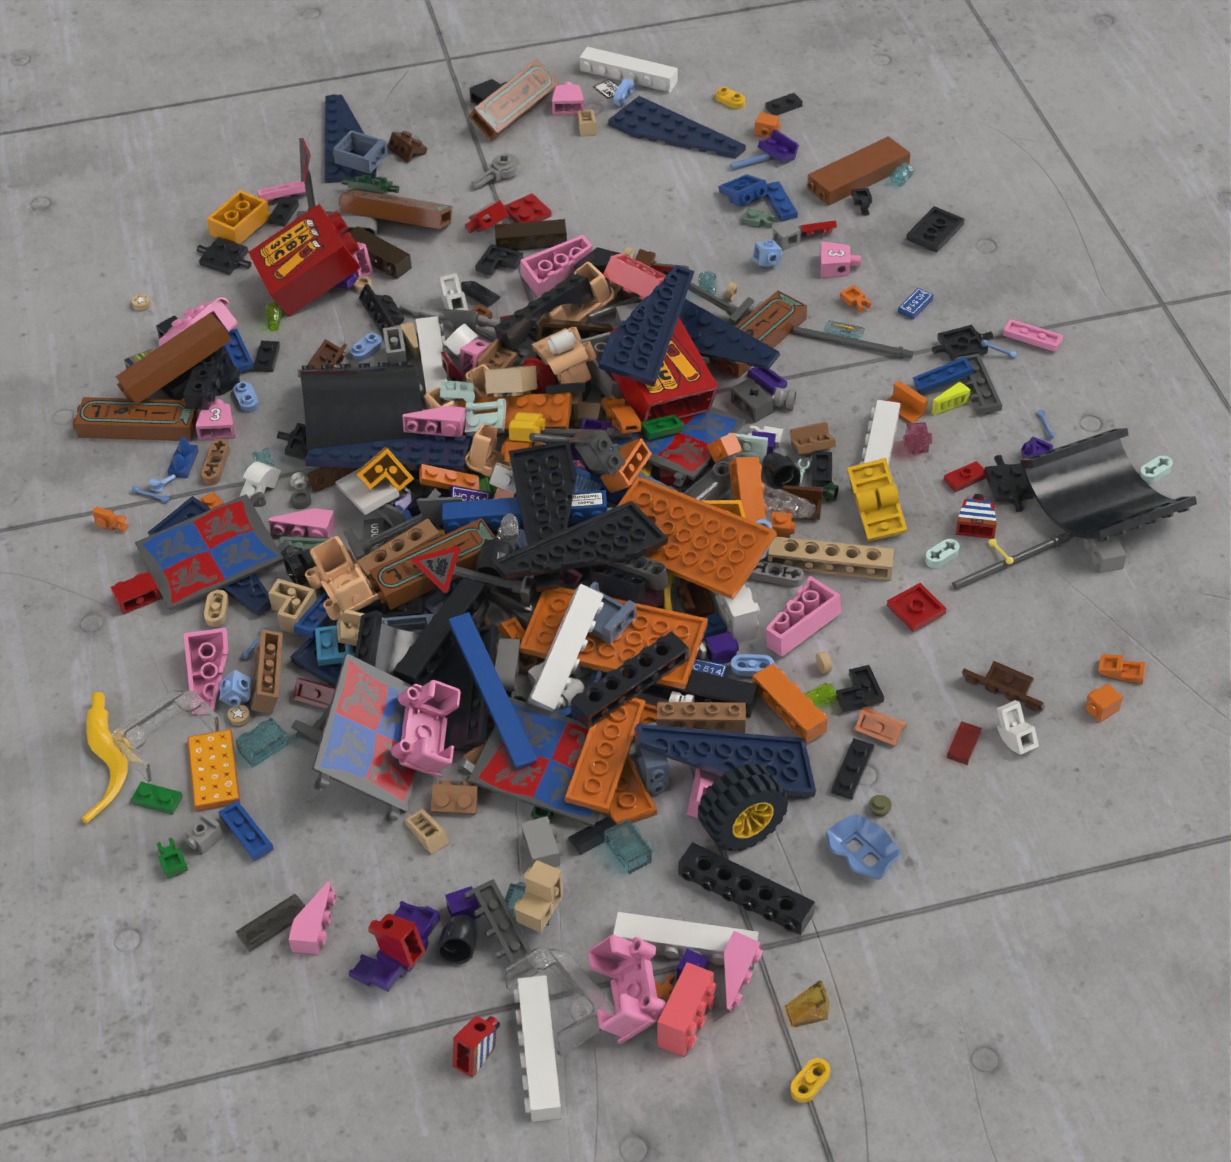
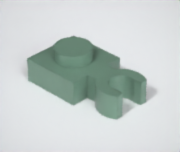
[742,208,775,228]

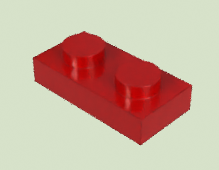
[798,220,837,236]

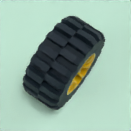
[698,763,788,851]

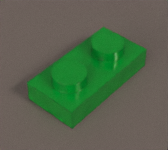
[641,414,684,440]
[131,782,183,815]

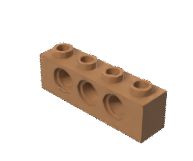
[357,518,441,580]
[251,629,283,714]
[657,702,746,733]

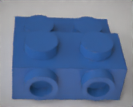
[718,174,768,206]

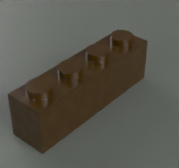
[494,219,567,251]
[349,226,412,279]
[535,318,613,341]

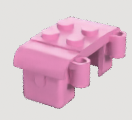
[159,297,237,347]
[391,680,461,778]
[588,935,666,1044]

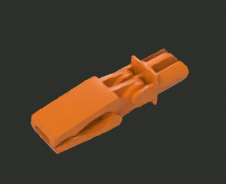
[601,395,641,434]

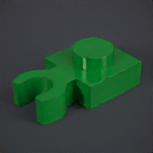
[157,838,188,879]

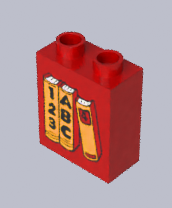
[248,203,361,317]
[608,318,718,422]

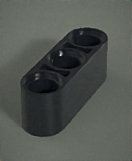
[589,564,646,603]

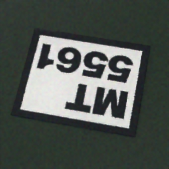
[592,79,619,99]

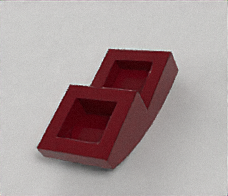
[441,352,463,382]

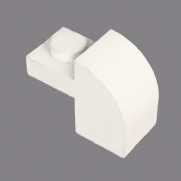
[438,273,468,310]
[444,324,479,358]
[239,462,281,499]
[997,700,1039,755]

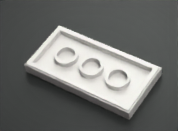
[335,468,400,515]

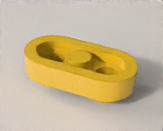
[716,87,745,109]
[790,1058,830,1103]

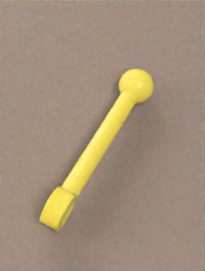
[989,539,1014,565]

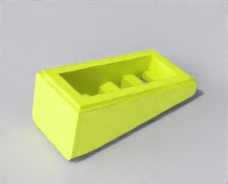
[931,382,970,415]

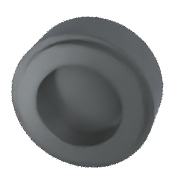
[291,490,312,509]

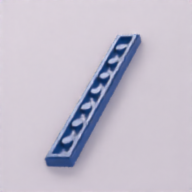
[448,612,537,770]

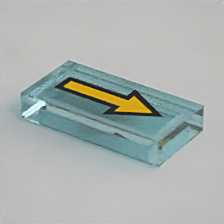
[824,320,865,339]

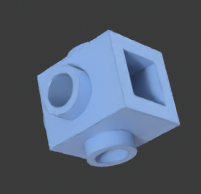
[752,240,782,268]
[219,669,252,707]

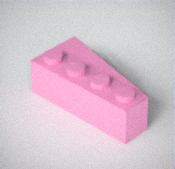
[520,235,592,298]
[766,576,841,657]

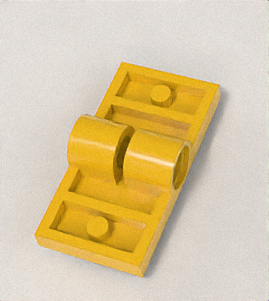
[847,458,907,542]

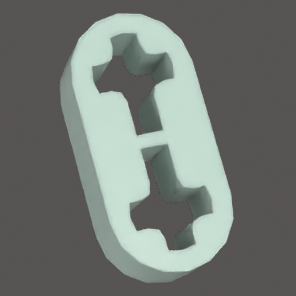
[1140,456,1173,484]
[925,539,960,569]

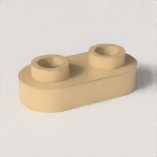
[204,590,229,627]

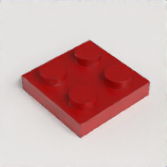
[504,193,552,223]
[887,583,947,632]

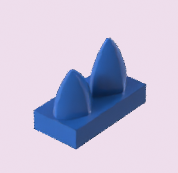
[168,437,199,478]

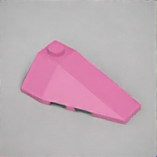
[183,627,229,715]

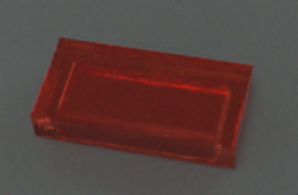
[947,721,982,765]

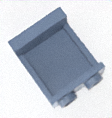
[589,582,637,644]

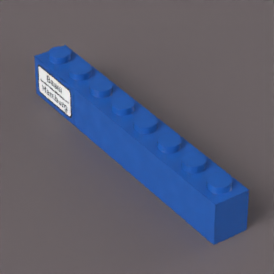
[442,490,607,535]

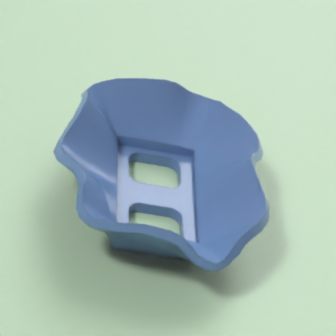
[826,815,900,879]

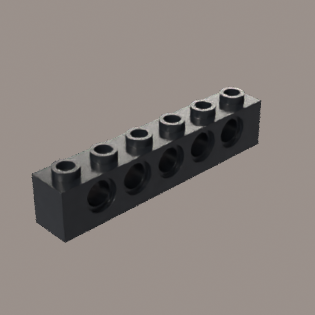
[571,631,689,729]
[678,842,815,935]

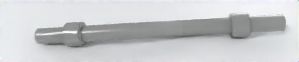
[399,303,500,328]

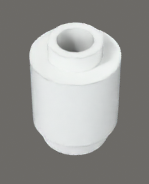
[546,330,577,355]
[560,678,584,708]

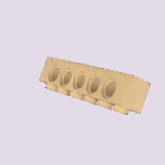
[768,537,894,581]

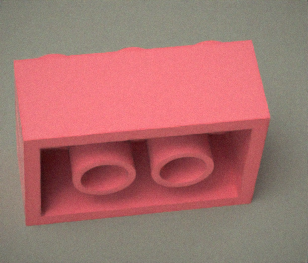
[603,253,666,300]
[657,962,716,1057]

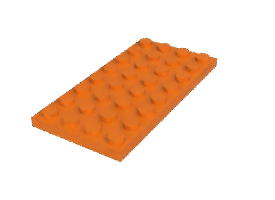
[617,476,777,600]
[519,586,708,689]

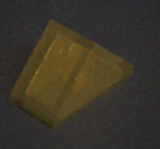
[785,980,830,1027]

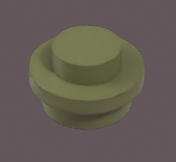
[869,795,892,817]

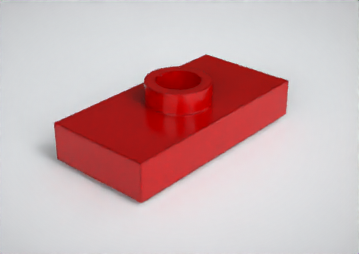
[943,461,986,492]

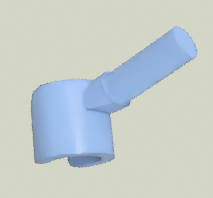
[149,474,176,493]

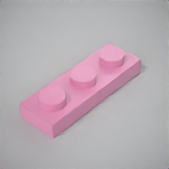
[257,180,306,202]
[1003,319,1063,352]

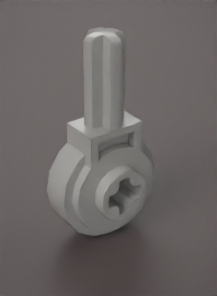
[471,153,520,189]

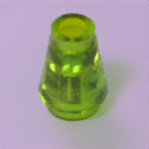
[264,303,283,331]
[804,683,837,705]

